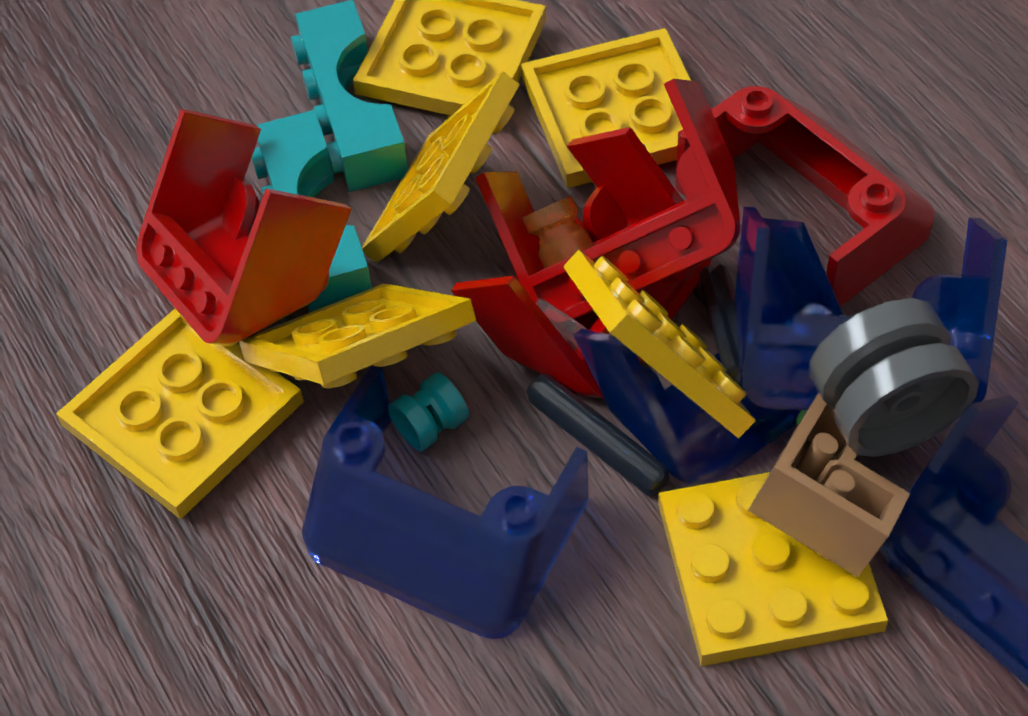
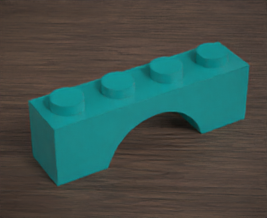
[290,0,408,192]
[251,110,372,313]

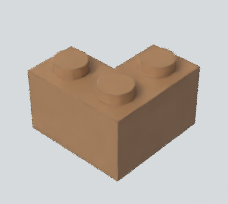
[748,393,910,577]

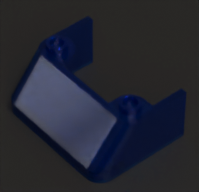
[735,207,1008,416]
[573,217,846,486]
[302,365,589,639]
[880,395,1028,686]

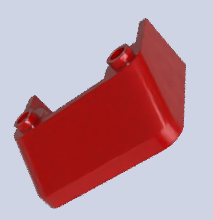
[475,79,741,324]
[675,86,934,316]
[136,109,351,346]
[451,127,712,398]

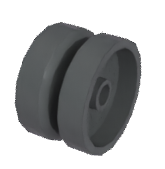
[809,298,979,457]

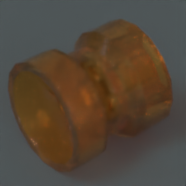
[522,196,594,269]

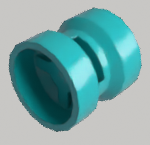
[388,372,470,452]

